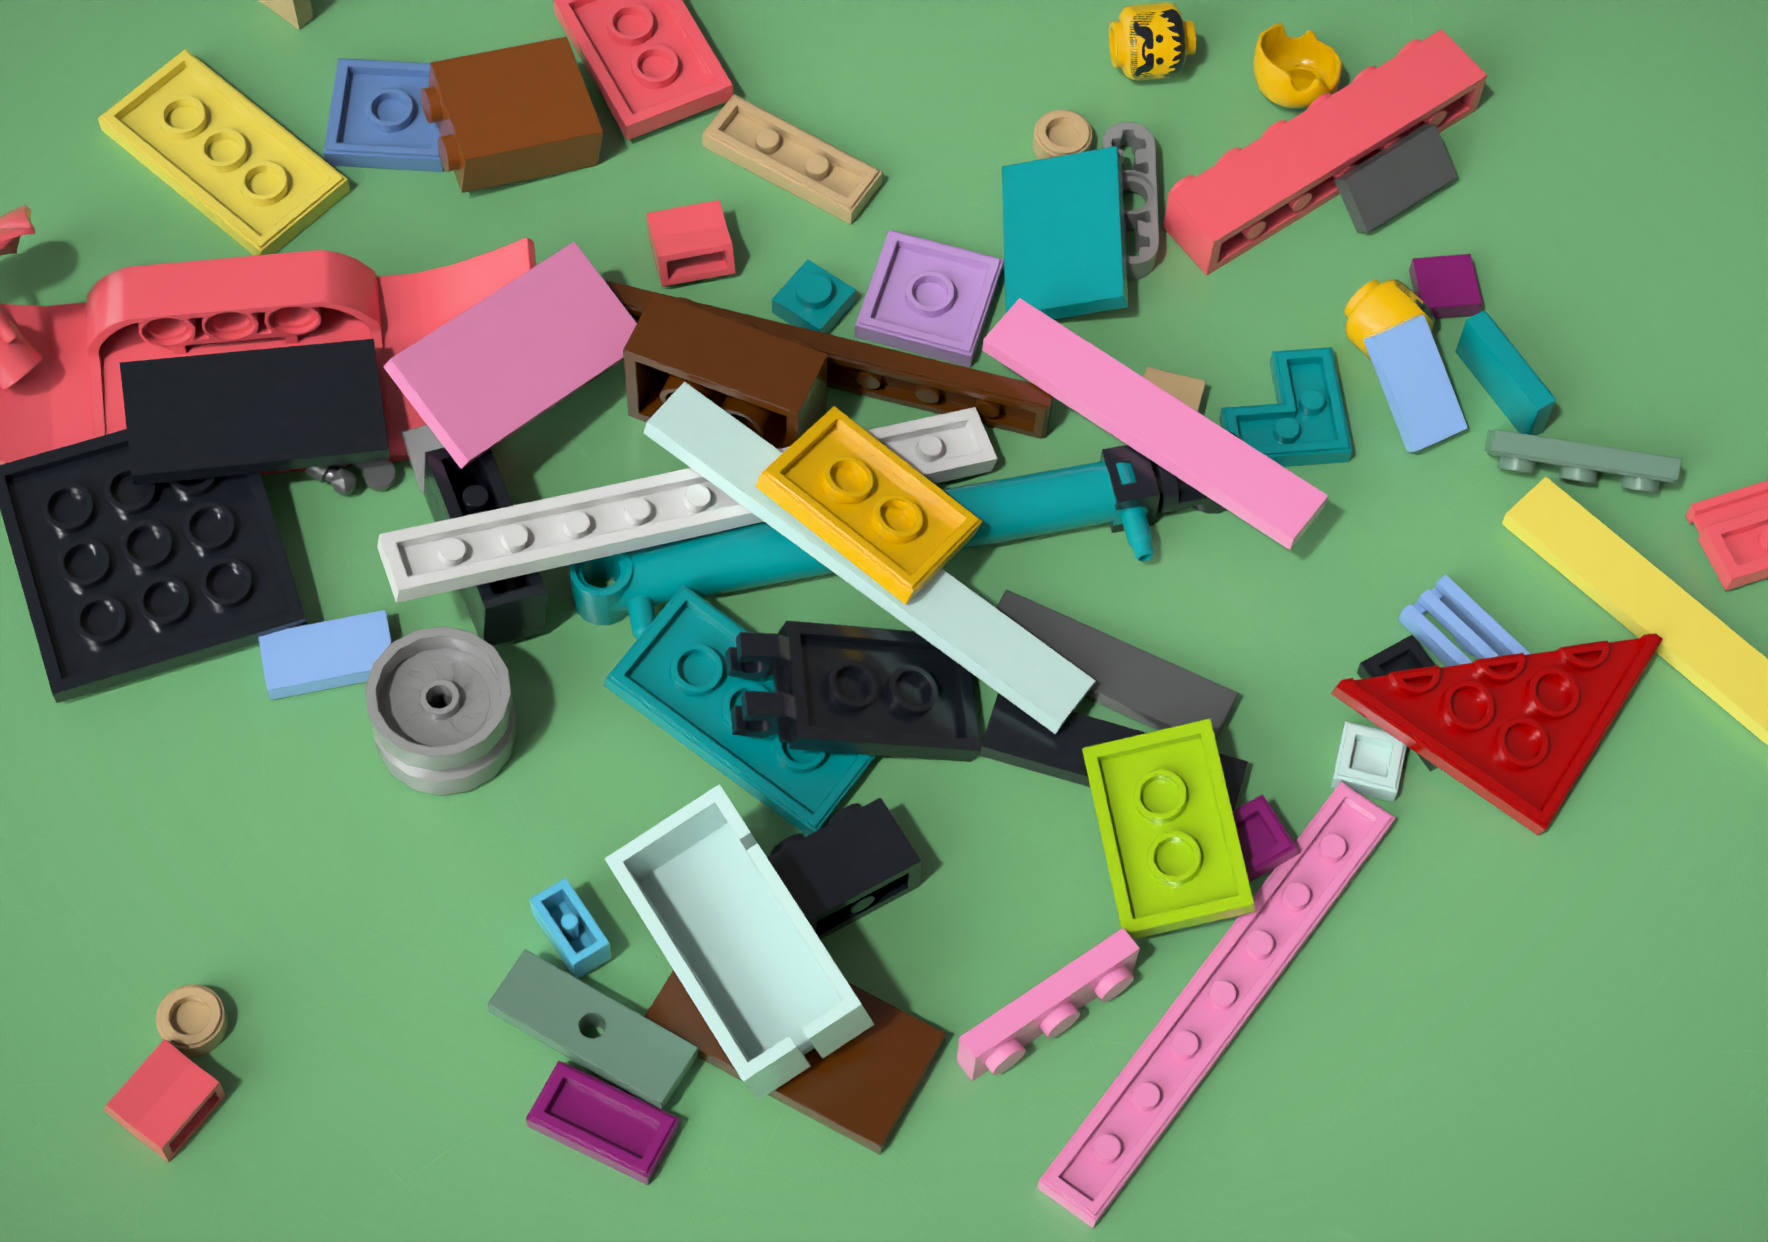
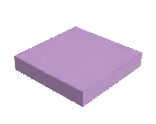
[855,230,1004,368]

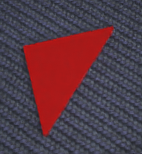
[1331,633,1663,835]

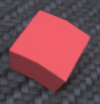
[646,200,735,287]
[103,1039,226,1162]

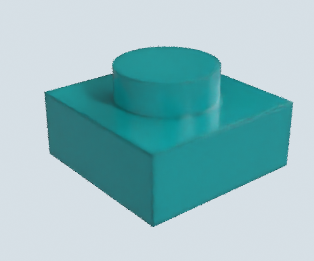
[772,259,856,334]

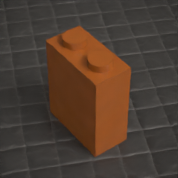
[421,36,603,193]

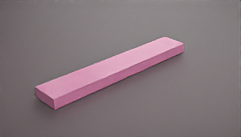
[982,298,1328,550]

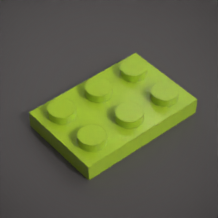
[1082,719,1256,939]

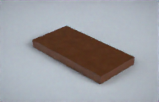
[644,970,946,1155]

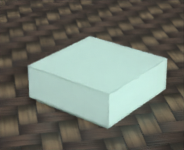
[1330,721,1406,802]

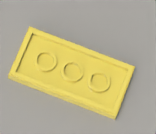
[98,49,350,256]

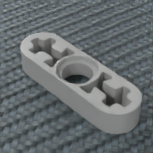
[1101,122,1159,280]

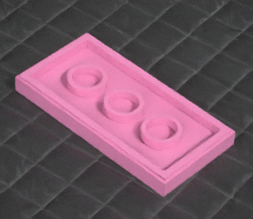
[384,241,637,469]

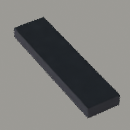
[980,693,1248,811]

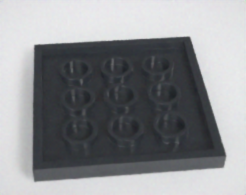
[0,429,307,703]

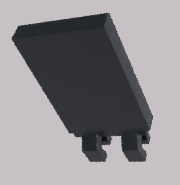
[725,620,981,762]

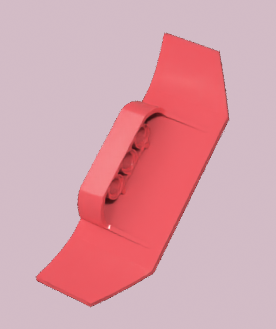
[0,237,536,474]

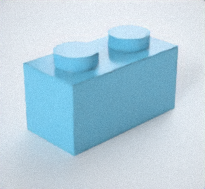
[530,878,611,979]

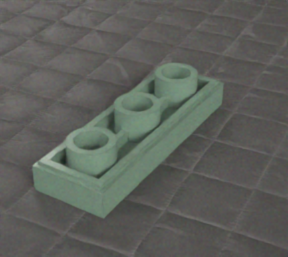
[1484,429,1682,493]
[488,949,698,1110]

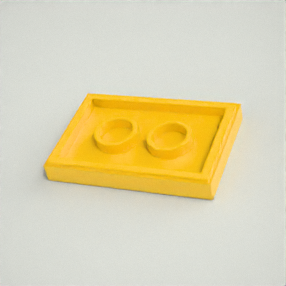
[755,406,982,605]

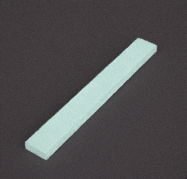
[644,381,1095,734]

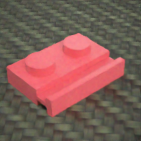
[1685,480,1768,591]

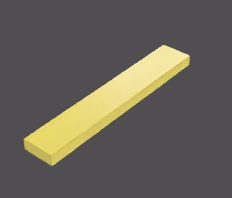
[1502,476,1768,746]

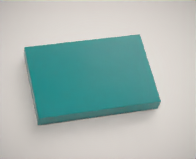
[1002,146,1128,319]

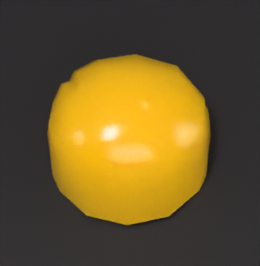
[1253,23,1343,108]

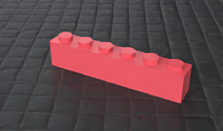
[1163,29,1487,276]

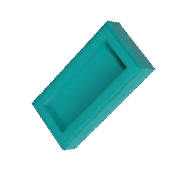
[1455,310,1556,436]

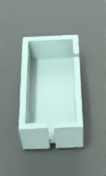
[605,784,875,1100]

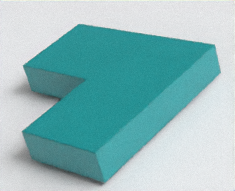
[1219,347,1352,467]

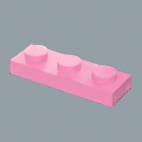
[956,928,1140,1081]

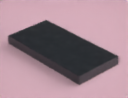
[119,339,389,485]

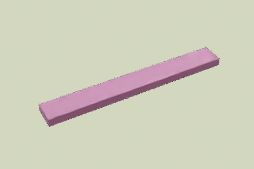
[1037,782,1395,1228]

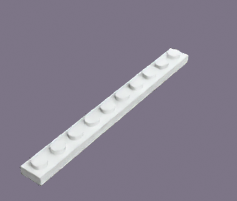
[377,407,998,603]

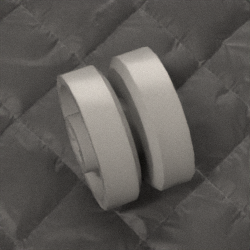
[365,626,518,796]

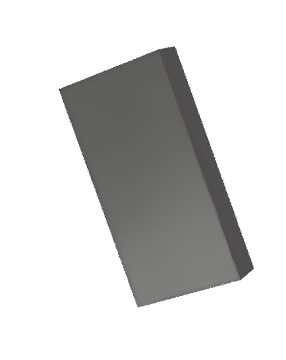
[1334,124,1458,232]

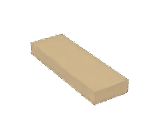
[702,94,883,225]

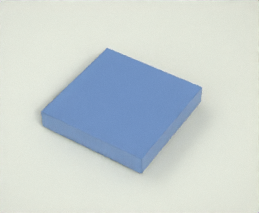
[323,58,444,172]

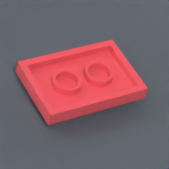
[553,0,733,141]

